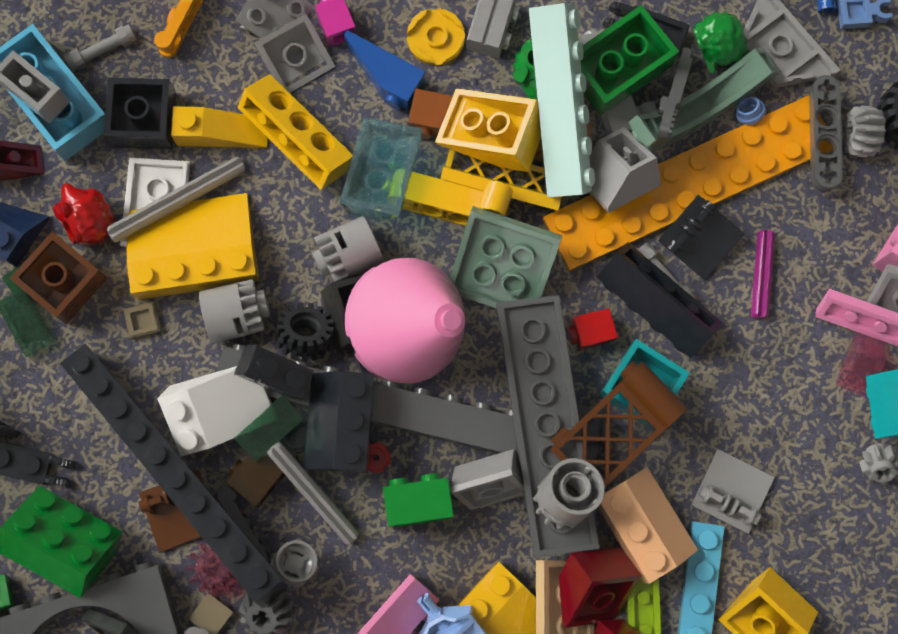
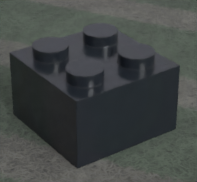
[104,78,176,149]

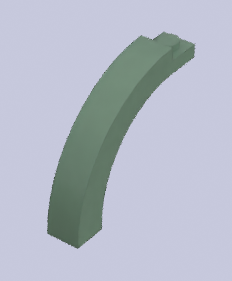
[628,48,781,152]

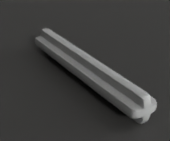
[267,442,359,544]

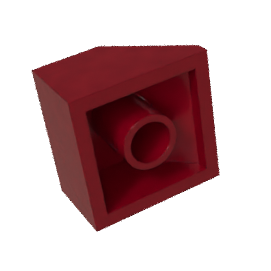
[559,547,642,628]

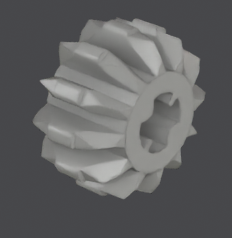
[842,106,887,158]

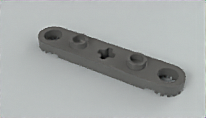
[658,47,695,140]

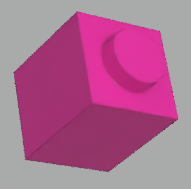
[315,0,356,47]

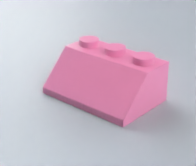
[358,574,440,634]

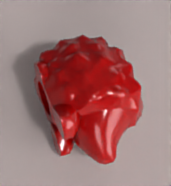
[52,183,115,246]

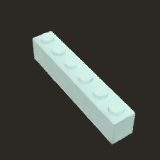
[529,3,595,197]

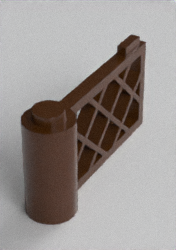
[550,361,688,488]

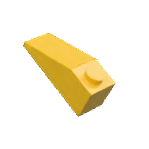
[171,106,268,148]

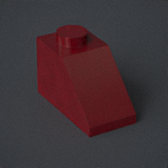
[0,140,44,181]

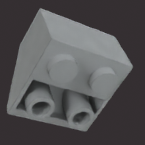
[589,127,661,213]

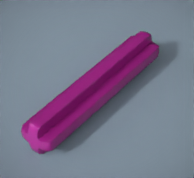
[751,230,775,319]

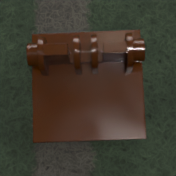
[139,470,204,553]

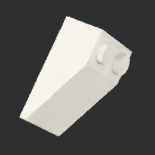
[157,366,278,456]

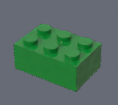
[580,5,679,116]
[0,485,122,599]

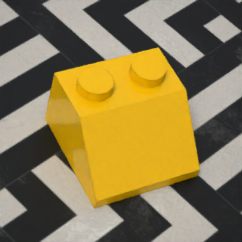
[718,567,818,634]

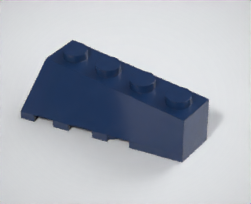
[0,202,50,267]

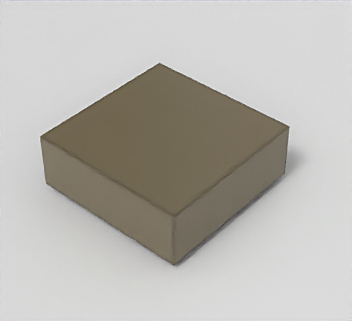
[123,302,161,340]
[189,592,235,634]

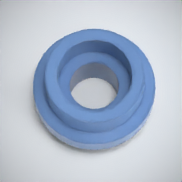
[736,96,766,125]

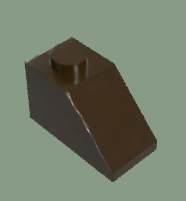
[226,452,299,507]

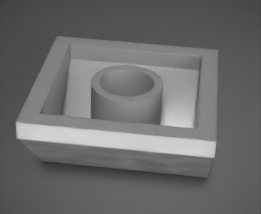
[450,449,524,510]

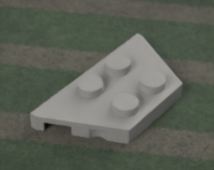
[744,0,840,88]

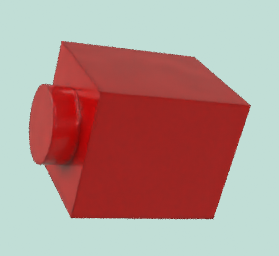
[567,308,618,351]

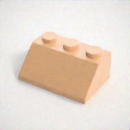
[597,467,698,584]

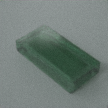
[0,289,56,358]
[234,395,304,462]

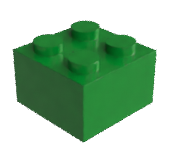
[383,473,453,528]

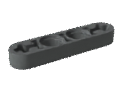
[809,75,842,192]

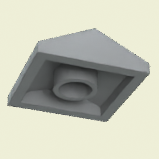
[254,13,336,93]

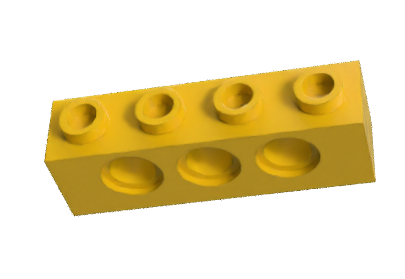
[238,74,354,190]

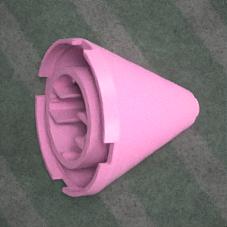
[345,258,465,383]

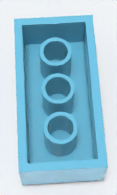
[0,24,105,161]

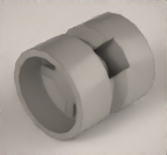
[270,540,318,591]

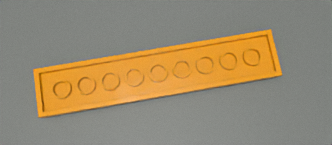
[543,95,833,272]

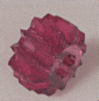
[186,543,238,595]

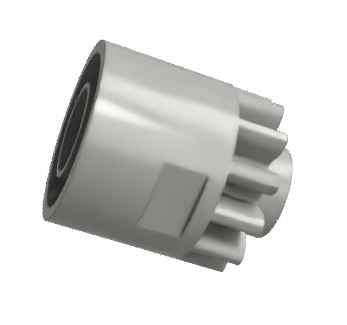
[312,216,384,282]
[199,279,271,344]
[533,458,604,530]

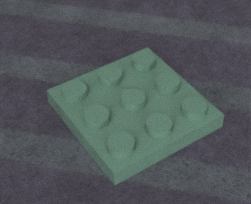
[450,206,562,309]

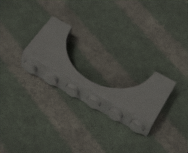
[0,561,183,634]

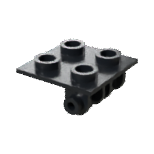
[658,194,745,280]

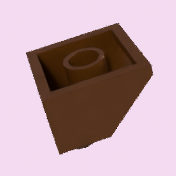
[9,231,108,324]

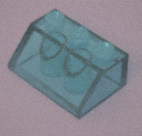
[340,117,423,220]

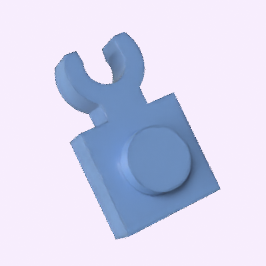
[837,0,893,29]

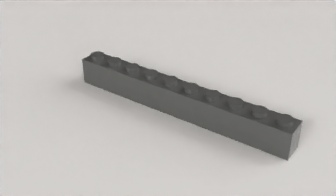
[217,344,519,459]

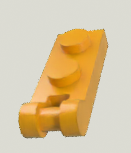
[154,0,203,58]

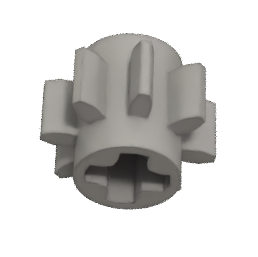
[859,443,898,483]

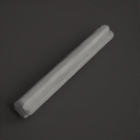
[107,157,245,242]

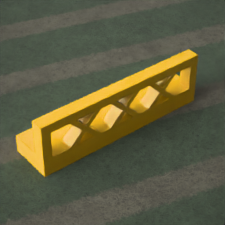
[440,149,562,211]

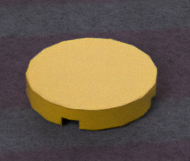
[407,8,465,66]

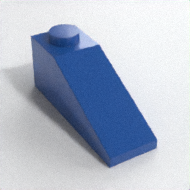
[344,30,425,111]

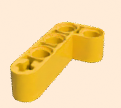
[388,170,513,226]

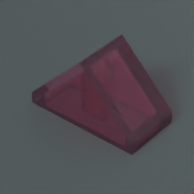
[834,331,885,397]

